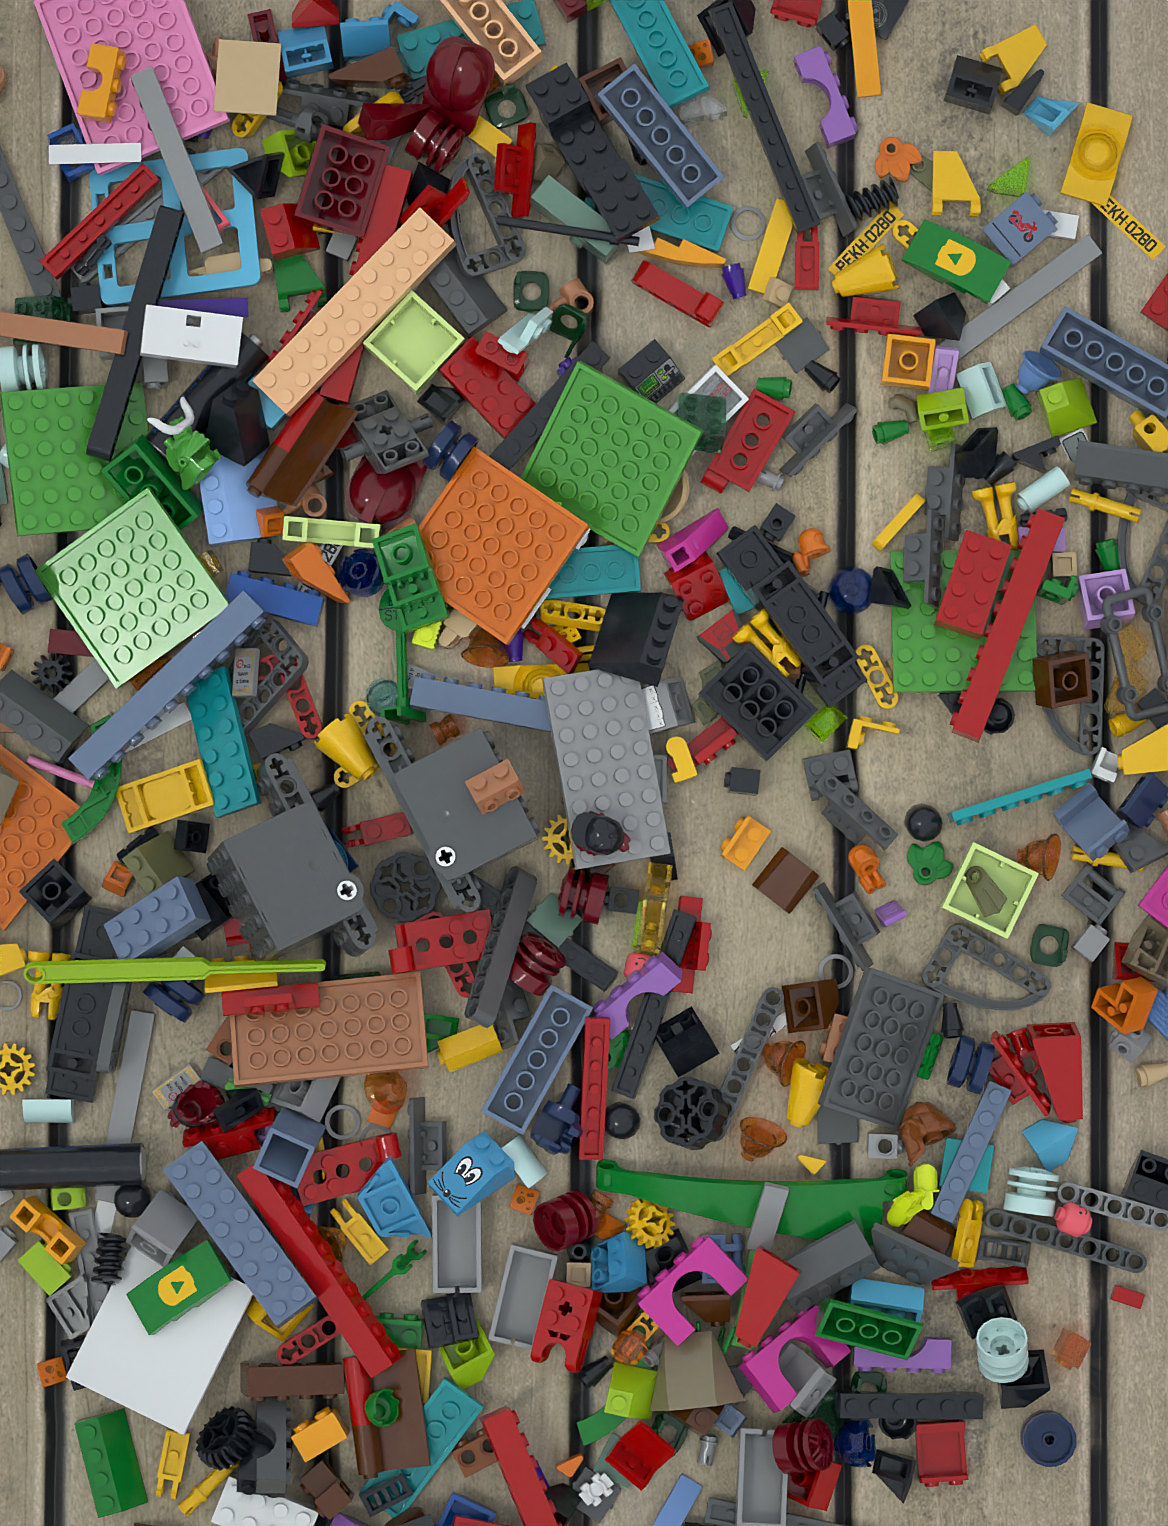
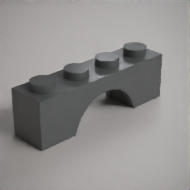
[256,1398,291,1493]

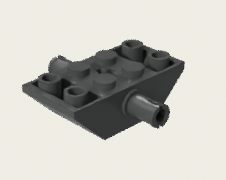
[340,390,433,474]

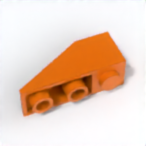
[282,542,350,603]

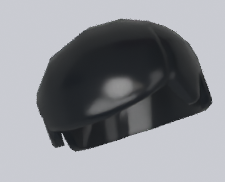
[984,698,1015,735]
[904,803,943,842]
[605,1102,641,1140]
[114,1184,152,1218]
[878,1418,917,1440]

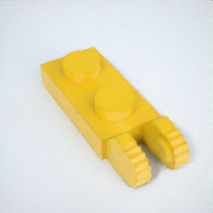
[330,1198,389,1265]
[951,1199,984,1268]
[156,1429,191,1500]

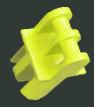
[913,1163,939,1210]
[887,1188,926,1227]

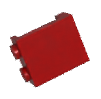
[770,0,823,28]
[475,331,529,383]
[915,1419,969,1487]

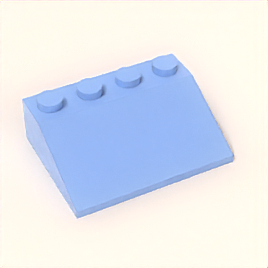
[199,448,283,547]

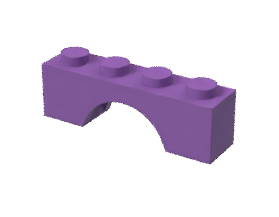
[793,46,858,148]
[592,952,682,1039]
[852,1337,952,1373]

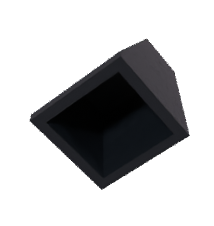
[206,380,270,467]

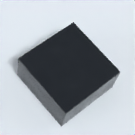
[174,820,210,853]

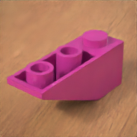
[657,508,729,572]

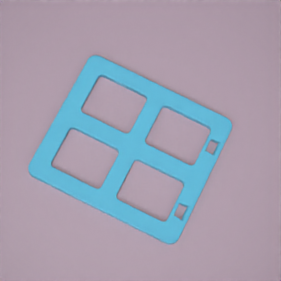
[89,148,261,306]

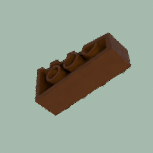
[240,1362,344,1401]

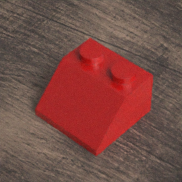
[260,203,321,261]
[787,1461,842,1511]

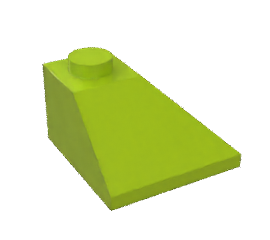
[262,130,317,178]
[1036,378,1097,438]
[439,1318,495,1390]
[604,1361,657,1420]

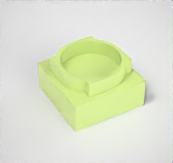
[363,290,465,395]
[940,842,1039,939]

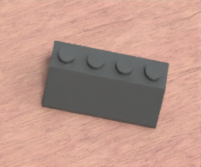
[425,249,508,338]
[1074,440,1168,497]
[0,669,89,764]
[783,1220,881,1314]

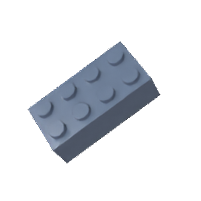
[104,876,211,959]

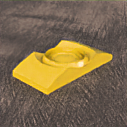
[1060,102,1132,207]
[493,663,589,699]
[116,759,215,834]

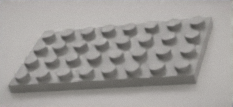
[542,670,670,870]

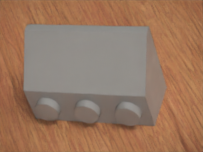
[270,1077,341,1123]

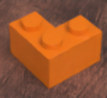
[1091,977,1158,1034]

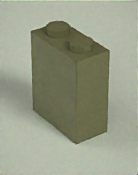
[122,831,195,896]

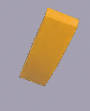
[848,0,881,98]
[627,237,726,268]

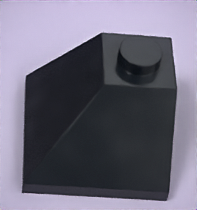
[697,0,756,57]
[997,1349,1050,1409]

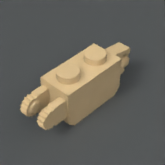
[188,252,274,292]
[438,607,482,650]

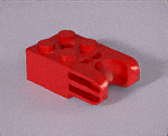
[530,1279,603,1373]

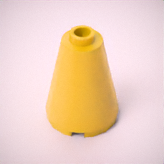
[832,243,900,297]
[313,713,378,781]
[786,1058,830,1128]

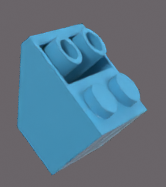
[340,17,391,62]
[277,26,334,78]
[591,1232,647,1293]

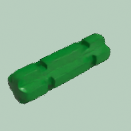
[917,1033,943,1080]

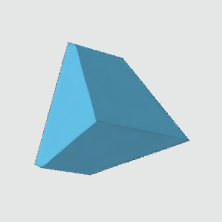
[1023,95,1081,137]
[1021,1119,1078,1171]

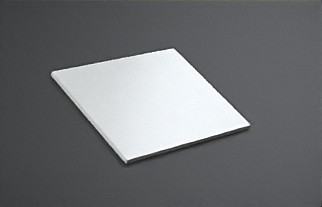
[66,1246,253,1435]

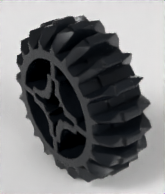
[195,1406,257,1471]

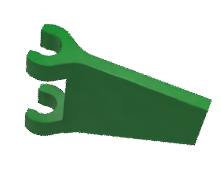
[273,254,328,313]
[362,1240,427,1300]

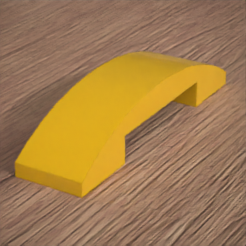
[712,303,803,377]

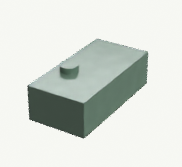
[531,175,622,264]

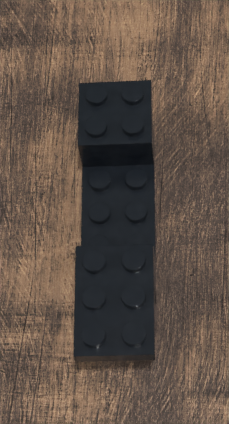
[525,62,660,243]
[716,525,867,708]
[45,905,122,1103]

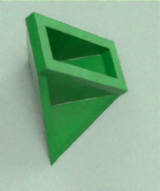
[424,1013,459,1053]

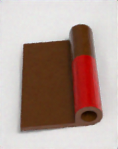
[246,392,359,507]
[343,1348,431,1479]

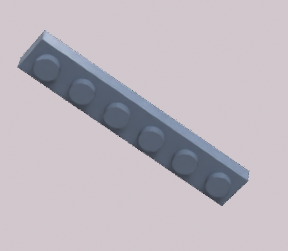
[930,1081,1011,1223]

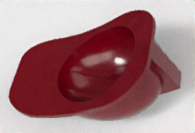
[422,36,495,137]
[345,455,427,530]

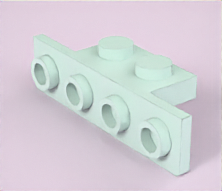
[498,307,553,355]

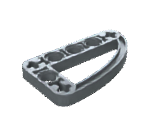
[447,153,526,279]
[1117,491,1168,605]
[229,618,309,737]
[1036,636,1105,756]
[921,925,1051,1010]
[96,982,132,1074]

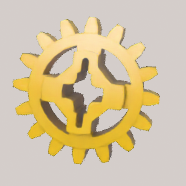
[542,814,573,865]
[0,1043,37,1095]
[624,1198,675,1249]

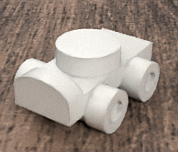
[579,1472,614,1506]

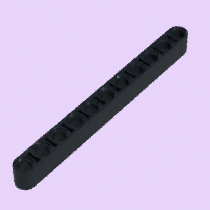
[86,205,184,462]

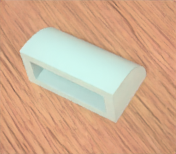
[956,362,1007,419]
[22,1099,75,1123]
[501,1134,548,1189]

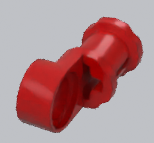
[1006,1027,1039,1075]

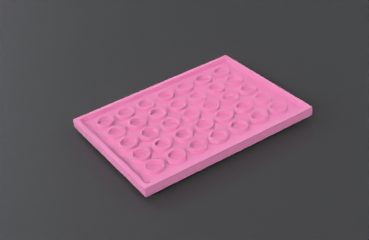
[34,0,230,176]

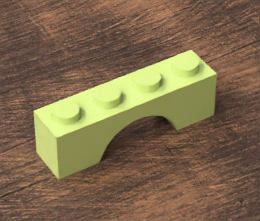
[282,516,382,548]

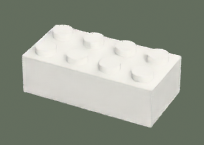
[211,1473,319,1526]

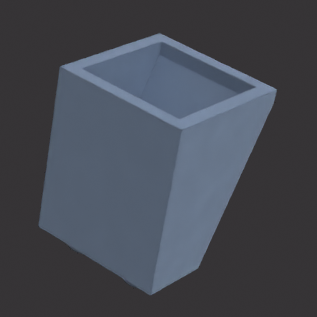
[253,1107,327,1188]

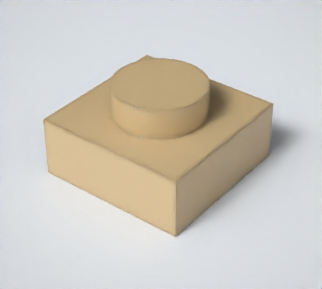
[763,277,793,308]
[1051,552,1077,578]
[566,1262,591,1287]

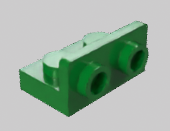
[1036,575,1079,605]
[375,1312,423,1349]

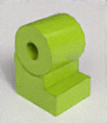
[50,1187,87,1210]

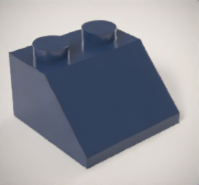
[1115,772,1168,829]

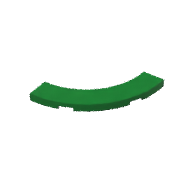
[61,714,122,845]
[576,1323,651,1446]

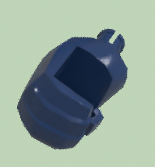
[530,1083,583,1155]

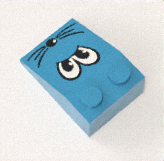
[428,1131,515,1216]

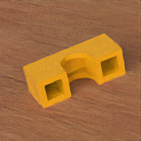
[77,43,126,123]
[10,1195,87,1265]

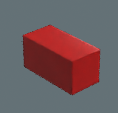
[1110,1284,1145,1309]

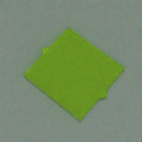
[631,901,643,948]

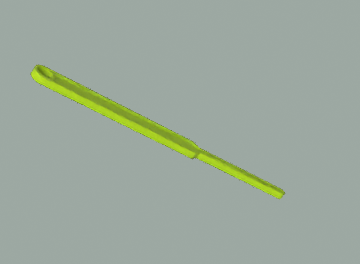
[24,957,326,984]

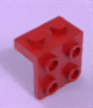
[663,551,729,621]
[604,1421,676,1491]

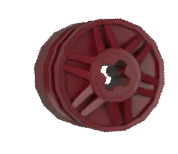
[405,110,466,174]
[558,866,609,925]
[509,932,567,996]
[533,1190,598,1251]
[772,1419,834,1475]

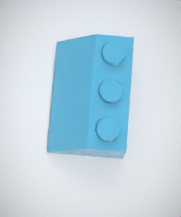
[847,1278,924,1322]

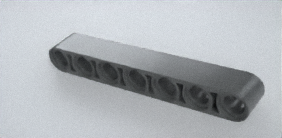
[464,866,537,1028]
[703,987,784,1141]
[984,1208,1147,1273]

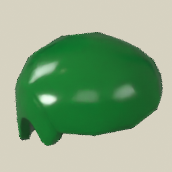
[365,1388,399,1427]

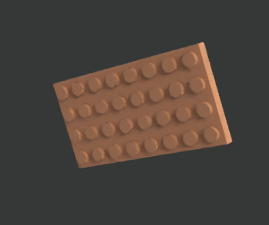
[230,972,429,1087]

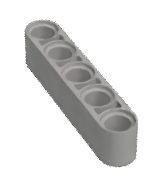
[1055,1181,1168,1231]

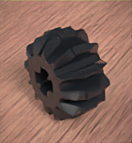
[31,653,73,694]

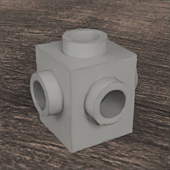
[1108,1028,1152,1063]

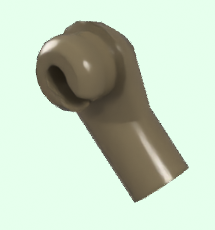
[888,394,920,424]

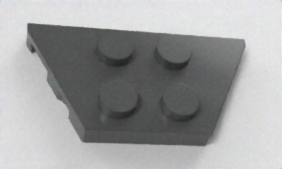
[871,1222,960,1285]

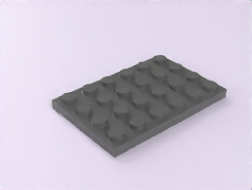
[818,966,945,1131]

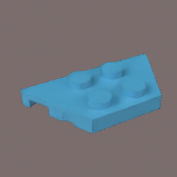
[357,1156,432,1237]

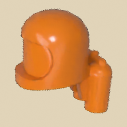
[793,528,831,577]
[848,844,886,894]

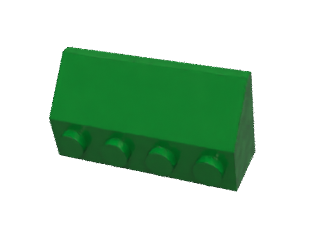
[100,434,204,530]
[815,1299,923,1360]
[74,1408,148,1518]

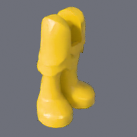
[971,482,1019,550]
[732,609,801,678]
[28,950,71,1020]

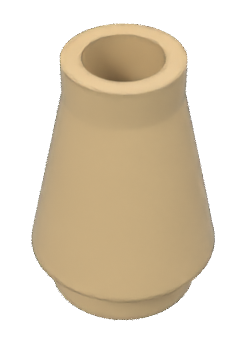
[1134,1062,1168,1088]

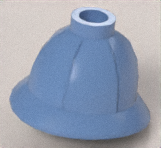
[1016,351,1061,395]

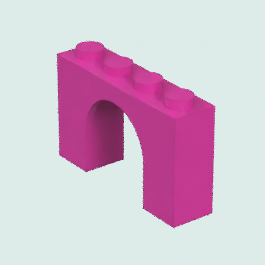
[637,1234,748,1346]
[738,1305,851,1413]

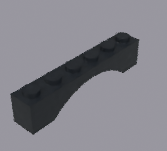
[834,1390,983,1419]

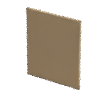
[214,39,281,116]

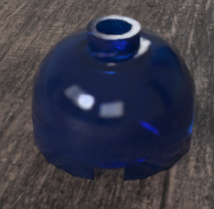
[337,548,385,598]
[828,566,872,615]
[834,1419,876,1468]

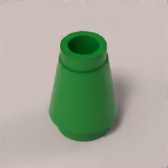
[756,377,792,400]
[1002,384,1032,421]
[872,420,909,445]
[1095,538,1120,572]

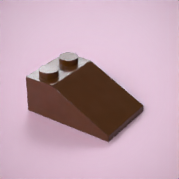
[328,46,413,90]

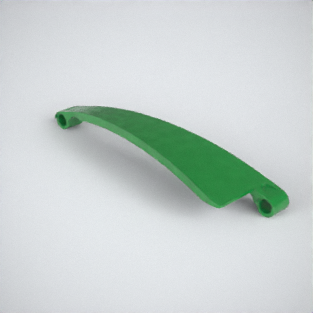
[596,1160,908,1246]

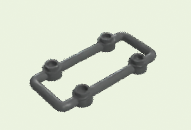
[1100,586,1168,721]

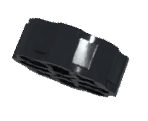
[370,852,441,922]
[654,1076,728,1150]

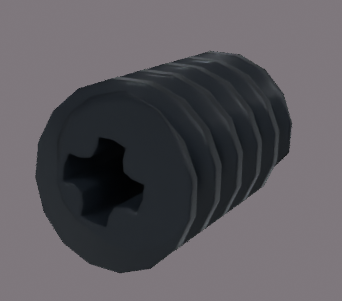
[846,177,899,221]
[91,1233,127,1286]

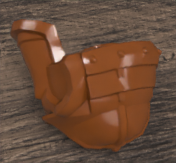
[897,1102,956,1167]

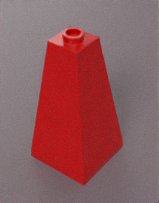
[1027,1022,1083,1123]
[735,1246,801,1348]

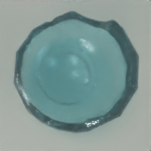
[365,678,397,716]

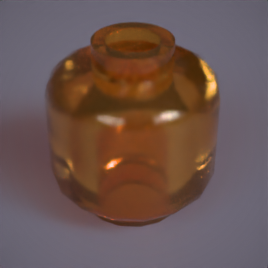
[612,1329,648,1367]

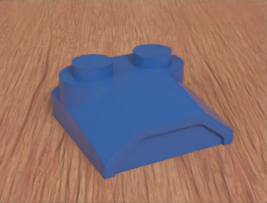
[437,1492,496,1526]

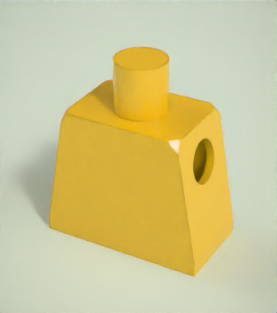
[1128,409,1168,453]

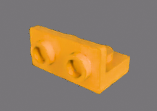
[720,815,771,871]

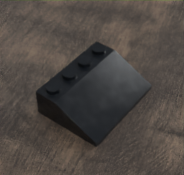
[588,592,684,687]
[698,642,818,762]

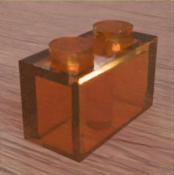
[1051,1328,1091,1370]

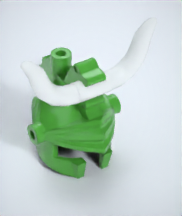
[147,397,222,490]

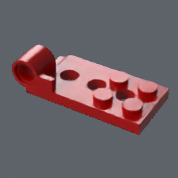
[700,389,795,494]
[388,909,492,974]
[296,1132,402,1206]

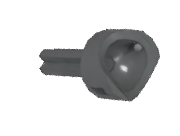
[265,107,329,143]

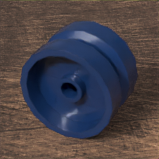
[422,420,479,482]
[0,553,53,615]
[143,980,206,1023]
[946,1035,995,1095]
[1020,1410,1077,1467]

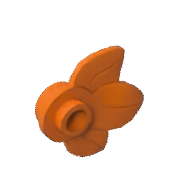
[875,137,922,182]

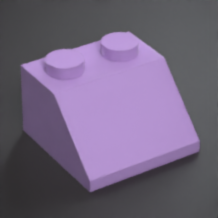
[1078,569,1135,630]

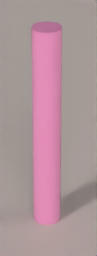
[27,755,95,789]

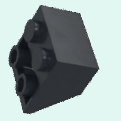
[943,55,1003,114]
[195,874,233,941]
[656,1006,720,1078]
[1121,1150,1168,1211]

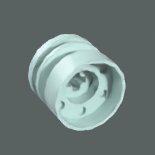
[0,343,48,392]
[1003,1166,1059,1216]
[976,1317,1029,1383]

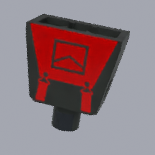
[697,609,748,665]

